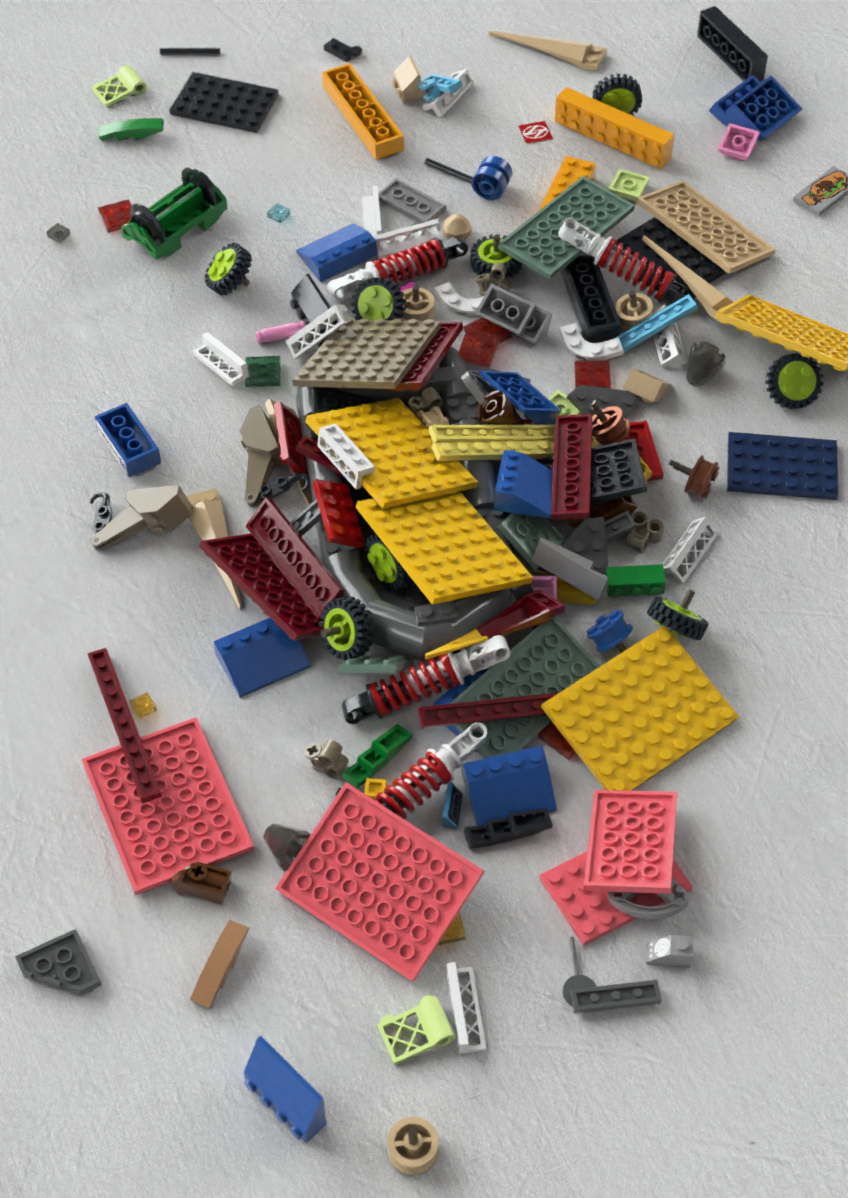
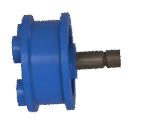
[586,609,633,653]

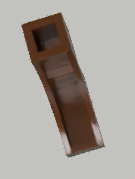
[567,495,637,528]

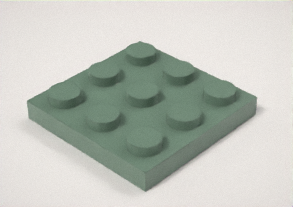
[497,513,566,570]
[338,655,414,673]

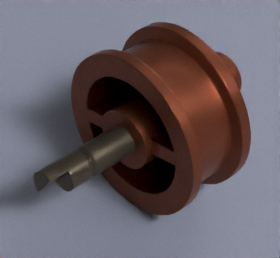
[591,400,630,446]
[669,455,720,499]

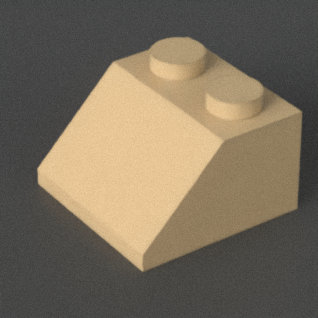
[392,56,421,103]
[623,368,672,404]

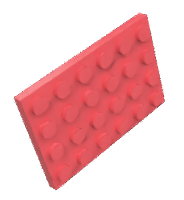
[584,790,677,894]
[539,851,693,946]

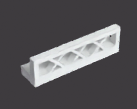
[422,69,474,117]
[362,186,382,242]
[374,219,444,258]
[286,304,348,359]
[653,305,688,368]
[193,332,249,386]
[317,424,375,489]
[662,517,718,584]
[447,962,486,1054]

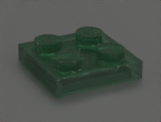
[245,356,281,387]

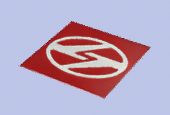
[518,121,553,144]

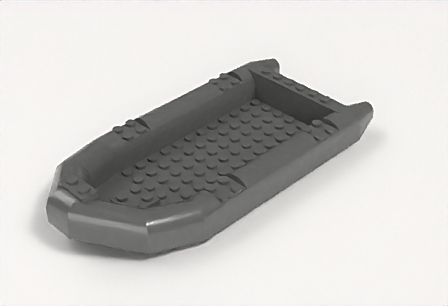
[296,347,516,662]

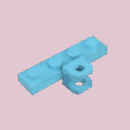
[419,74,463,101]

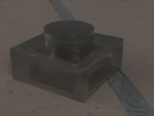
[46,223,70,243]

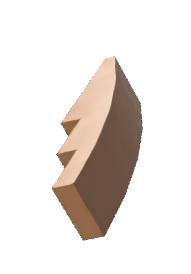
[190,920,249,1008]

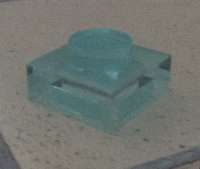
[267,203,290,223]

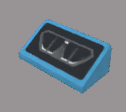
[442,782,463,829]

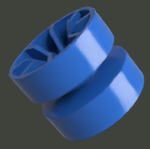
[471,156,513,200]

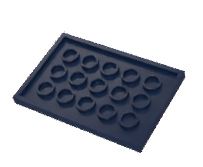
[727,432,838,500]

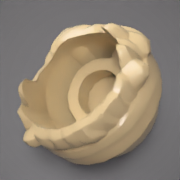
[442,214,472,241]

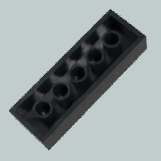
[697,6,768,82]
[561,255,621,343]

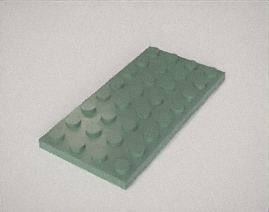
[498,176,635,280]
[450,617,600,758]

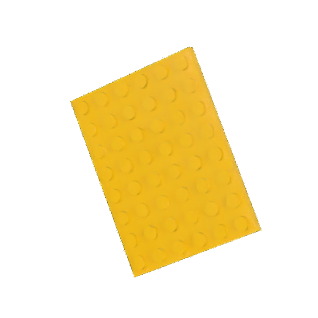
[715,294,848,371]
[305,398,478,509]
[356,491,533,605]
[541,626,739,791]

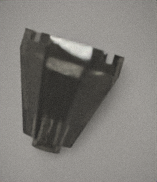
[686,341,726,386]
[263,824,311,872]

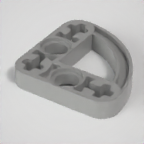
[461,370,497,404]
[608,878,689,920]

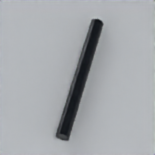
[160,48,221,54]
[425,158,473,183]

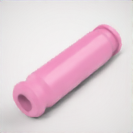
[256,321,306,344]

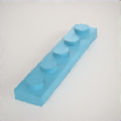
[614,294,698,353]

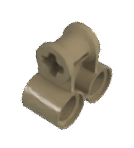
[475,262,511,296]
[408,387,444,416]
[625,511,664,552]
[304,740,349,779]

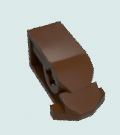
[172,862,232,905]

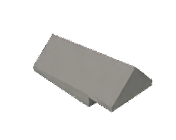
[475,284,552,344]
[532,538,608,600]

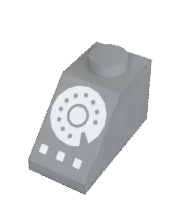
[646,935,693,968]

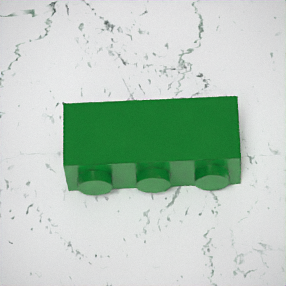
[605,564,666,597]

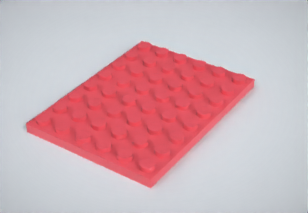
[81,717,254,896]
[275,783,485,982]

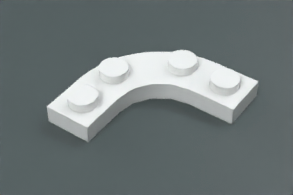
[434,282,484,316]
[560,323,624,361]

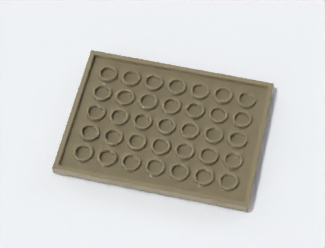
[292,318,441,389]

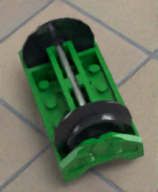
[121,167,228,260]

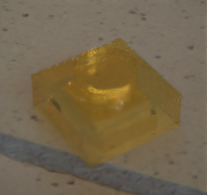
[129,692,157,719]

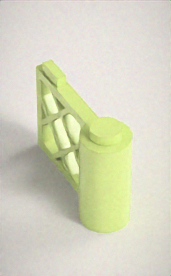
[92,65,146,108]
[377,995,456,1065]

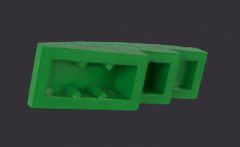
[98,118,164,141]
[342,724,413,789]

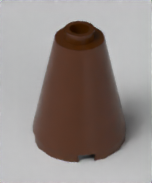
[477,390,525,425]

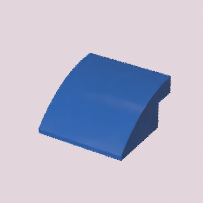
[709,75,803,140]

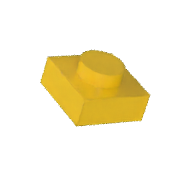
[364,778,387,800]

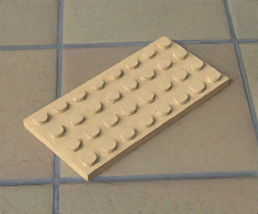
[637,180,776,274]

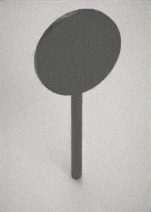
[563,937,596,1006]

